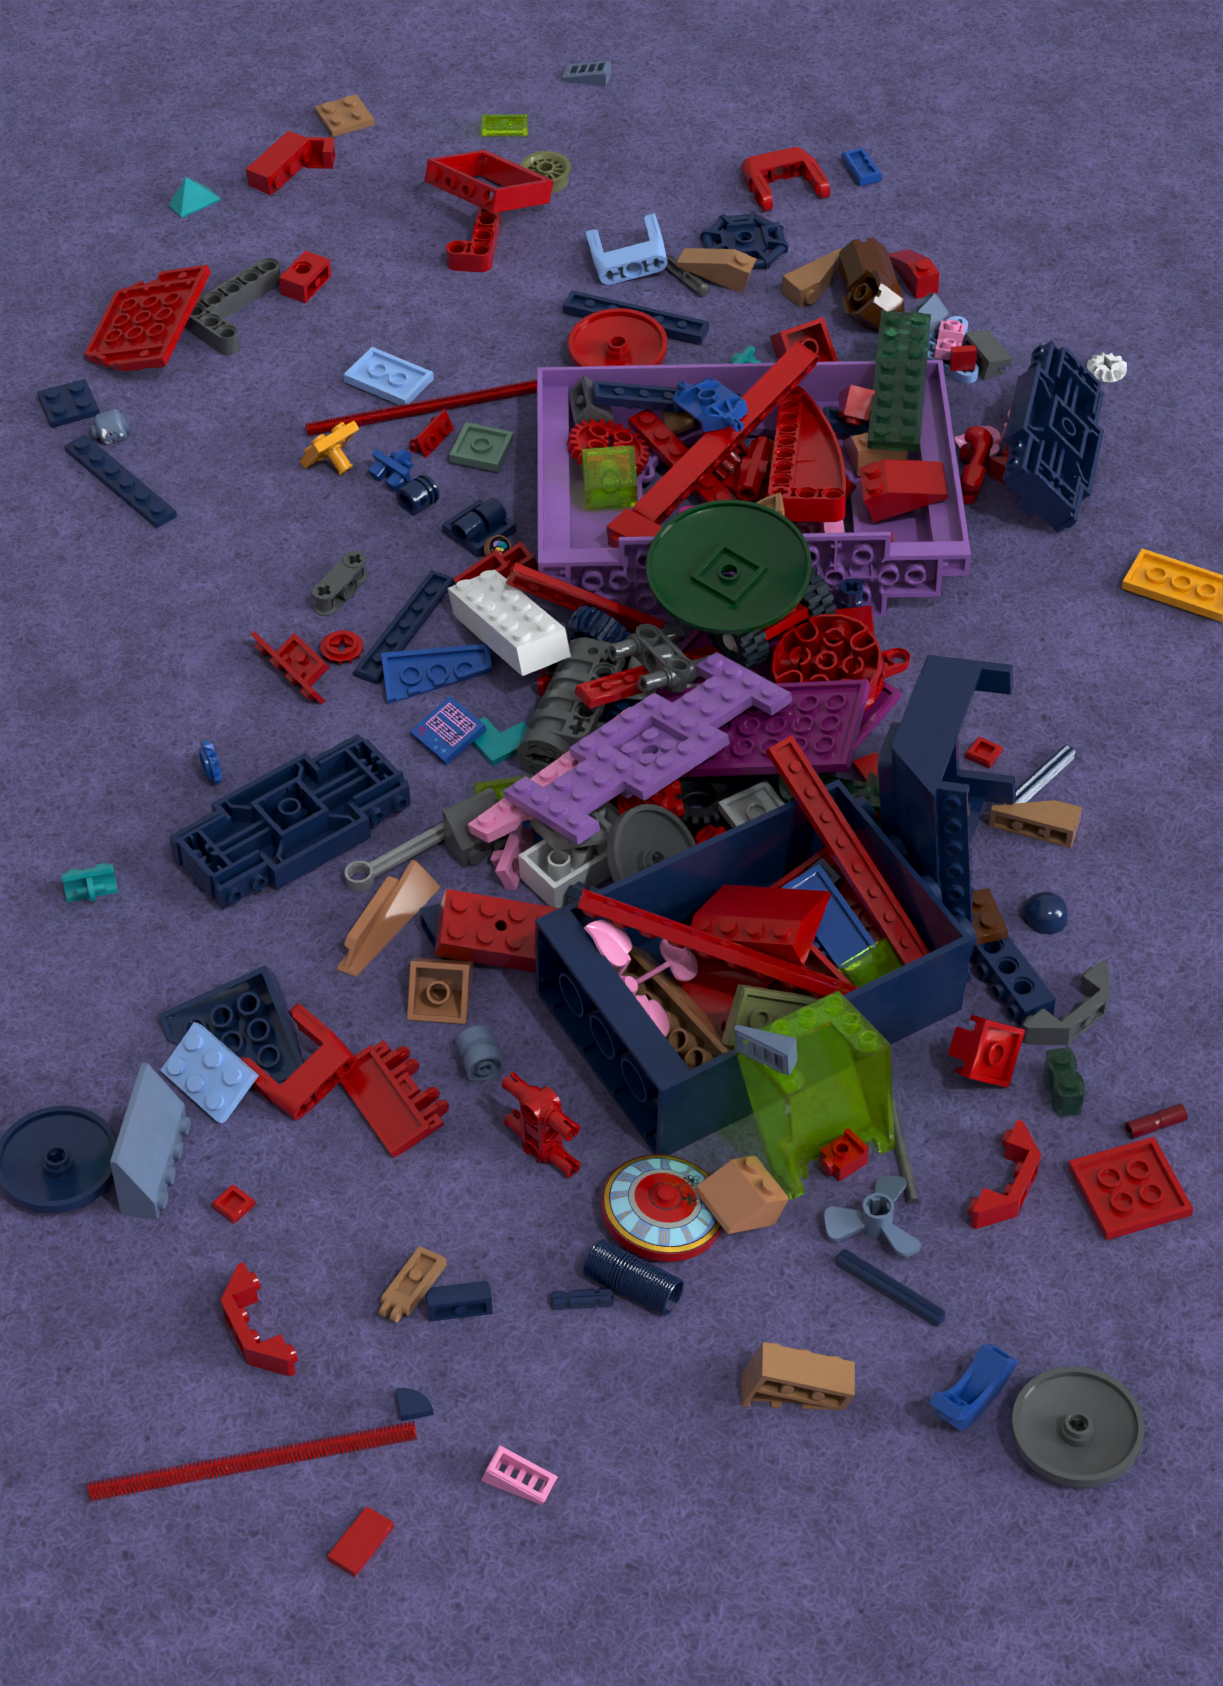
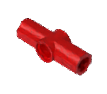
[736,436,773,502]

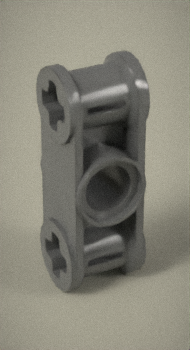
[312,551,368,616]

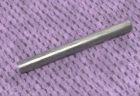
[885,1099,920,1204]

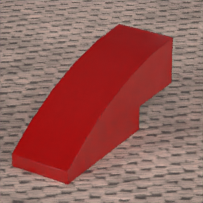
[453,541,538,584]

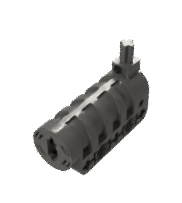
[517,638,625,775]

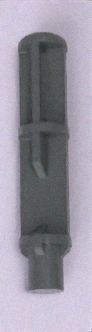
[666,254,710,297]

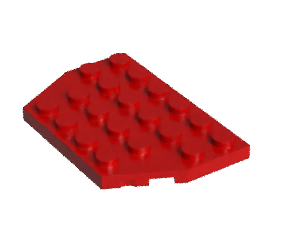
[84,265,211,372]

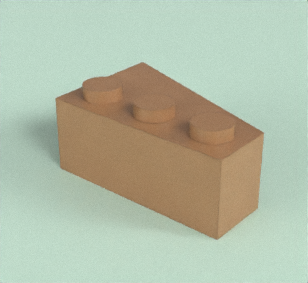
[741,1342,855,1410]

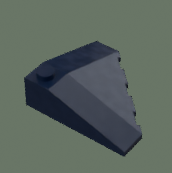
[158,965,304,1083]

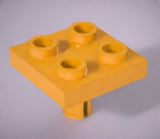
[299,421,359,475]

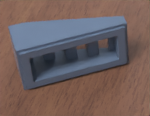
[562,61,611,87]
[734,1025,797,1075]

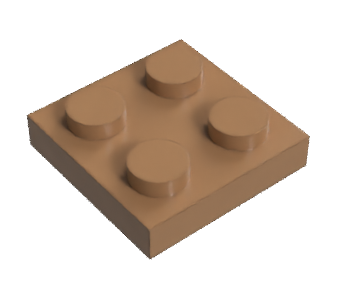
[315,94,375,137]

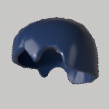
[1023,891,1068,935]

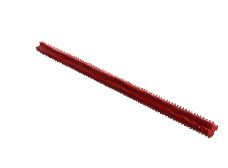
[305,379,537,436]
[87,1420,417,1501]

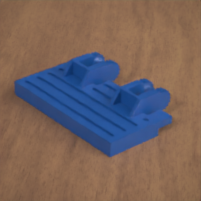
[782,864,886,983]

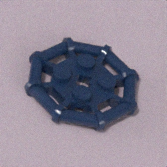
[700,211,789,270]

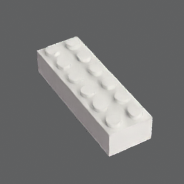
[448,570,571,676]

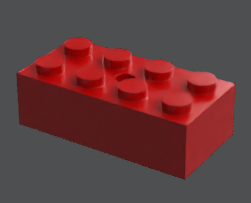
[434,889,559,973]

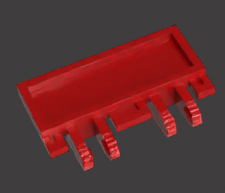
[340,1040,450,1158]

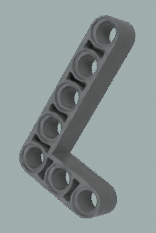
[186,257,280,356]

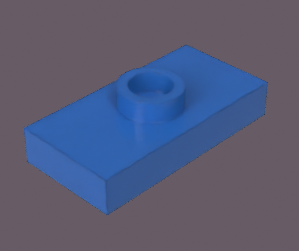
[842,148,882,186]

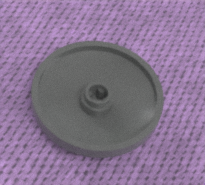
[607,804,696,883]
[1011,1366,1145,1487]

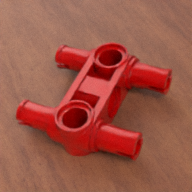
[501,1072,581,1178]

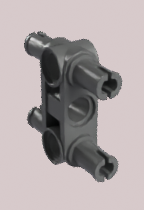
[607,624,710,693]

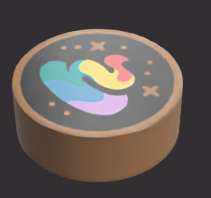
[484,535,511,556]

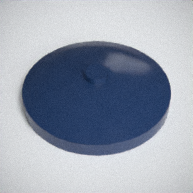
[0,1106,117,1213]

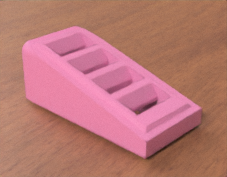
[481,1445,558,1505]

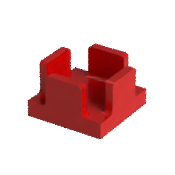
[948,1014,1025,1088]

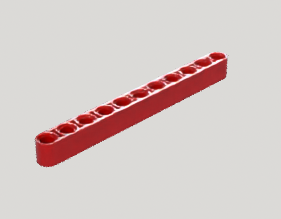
[631,341,819,525]

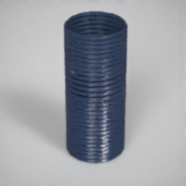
[583,1239,684,1316]

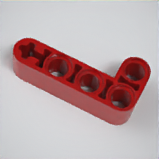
[446,197,502,272]

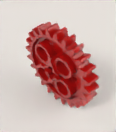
[566,418,650,480]

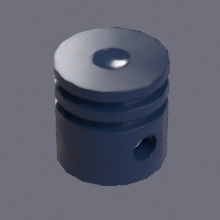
[396,474,439,516]

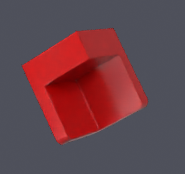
[306,137,336,169]

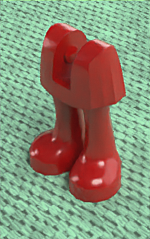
[959,426,993,504]

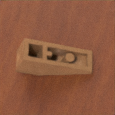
[676,248,756,293]
[782,249,842,308]
[989,800,1082,848]

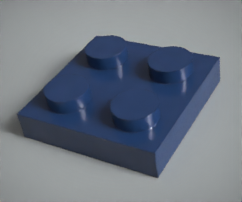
[37,379,100,428]

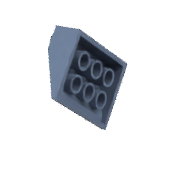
[110,1063,191,1219]

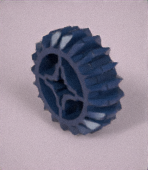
[566,605,631,664]

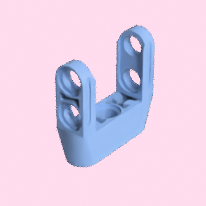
[585,213,667,285]

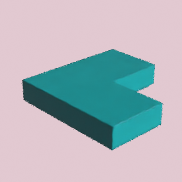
[472,717,528,767]

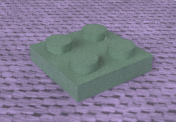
[449,422,514,472]

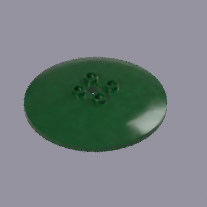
[646,500,812,635]

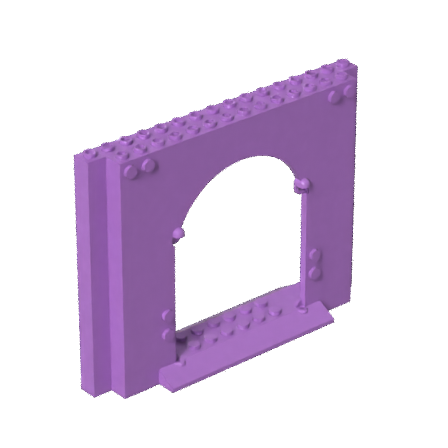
[537,360,971,621]

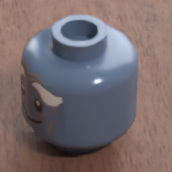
[91,409,131,445]

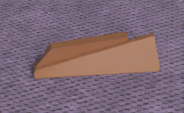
[337,860,440,977]

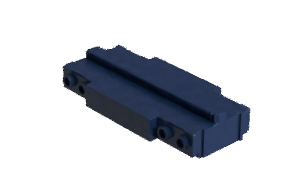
[1002,341,1104,533]
[169,734,411,910]

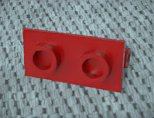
[409,409,454,458]

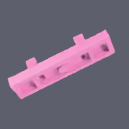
[490,821,536,890]

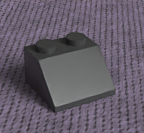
[442,787,510,868]

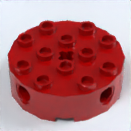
[772,614,885,711]

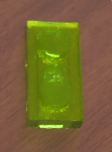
[481,114,528,136]

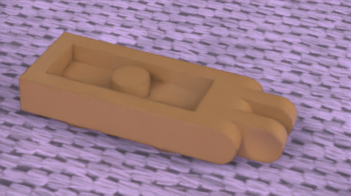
[379,1246,447,1323]

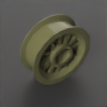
[520,151,571,194]

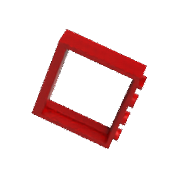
[424,150,554,213]

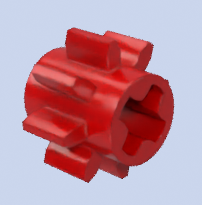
[713,451,741,482]

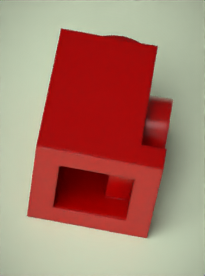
[819,1127,869,1182]

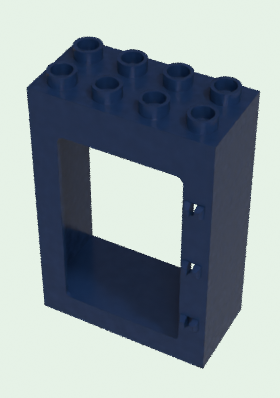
[535,779,977,1155]

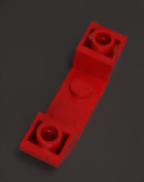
[968,1119,1041,1229]
[220,1262,298,1377]

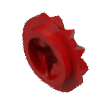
[320,630,364,666]

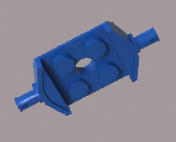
[672,377,748,432]

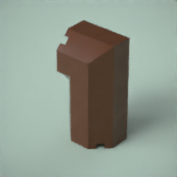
[838,238,905,335]

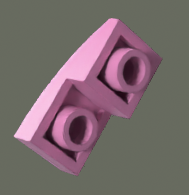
[934,320,966,360]

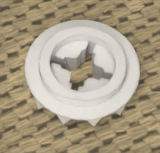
[1087,352,1127,382]

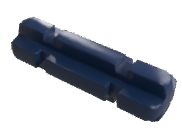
[551,1288,613,1310]

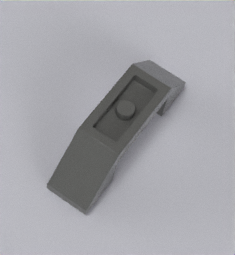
[1021,960,1110,1045]

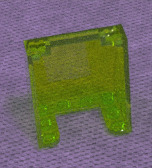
[733,990,895,1200]

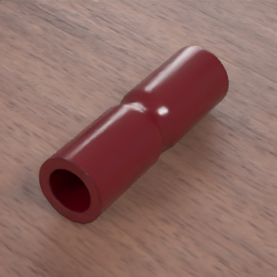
[1125,1103,1188,1140]

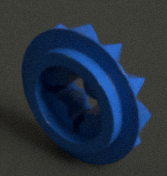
[198,740,223,785]

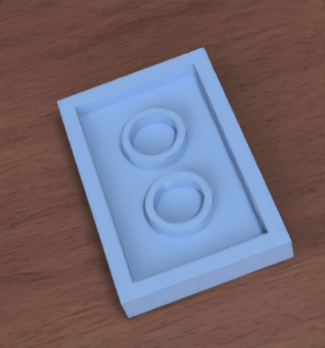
[343,347,434,406]
[160,1022,259,1123]

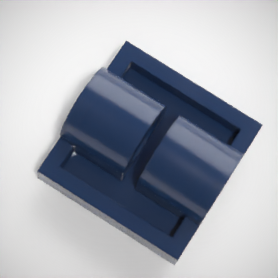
[442,498,516,557]

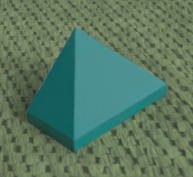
[168,177,221,218]

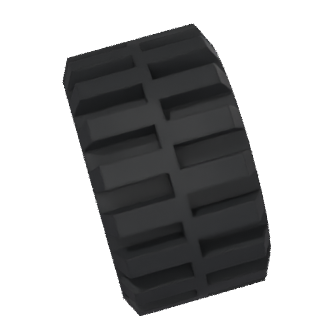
[677,776,734,841]

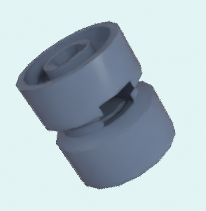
[456,1025,504,1082]

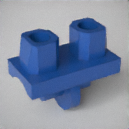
[368,449,413,492]

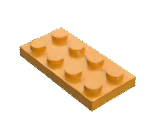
[1122,548,1223,622]

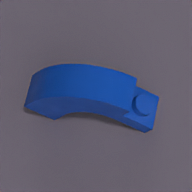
[929,1344,1019,1431]

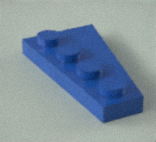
[381,644,492,704]

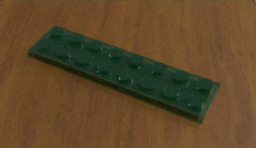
[867,311,931,452]

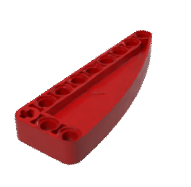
[768,385,846,522]

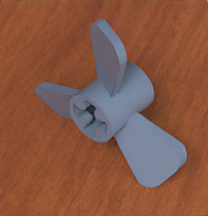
[824,1176,921,1257]

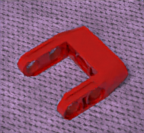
[741,147,830,212]
[240,1003,357,1120]

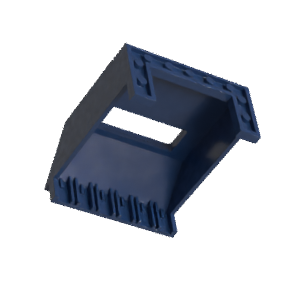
[878,655,1016,924]

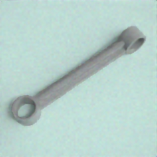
[344,822,445,892]

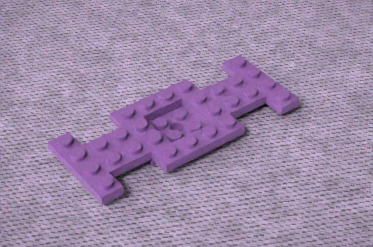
[504,652,792,845]

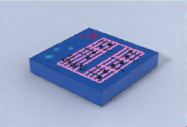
[410,696,487,766]

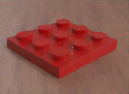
[1068,1137,1193,1240]

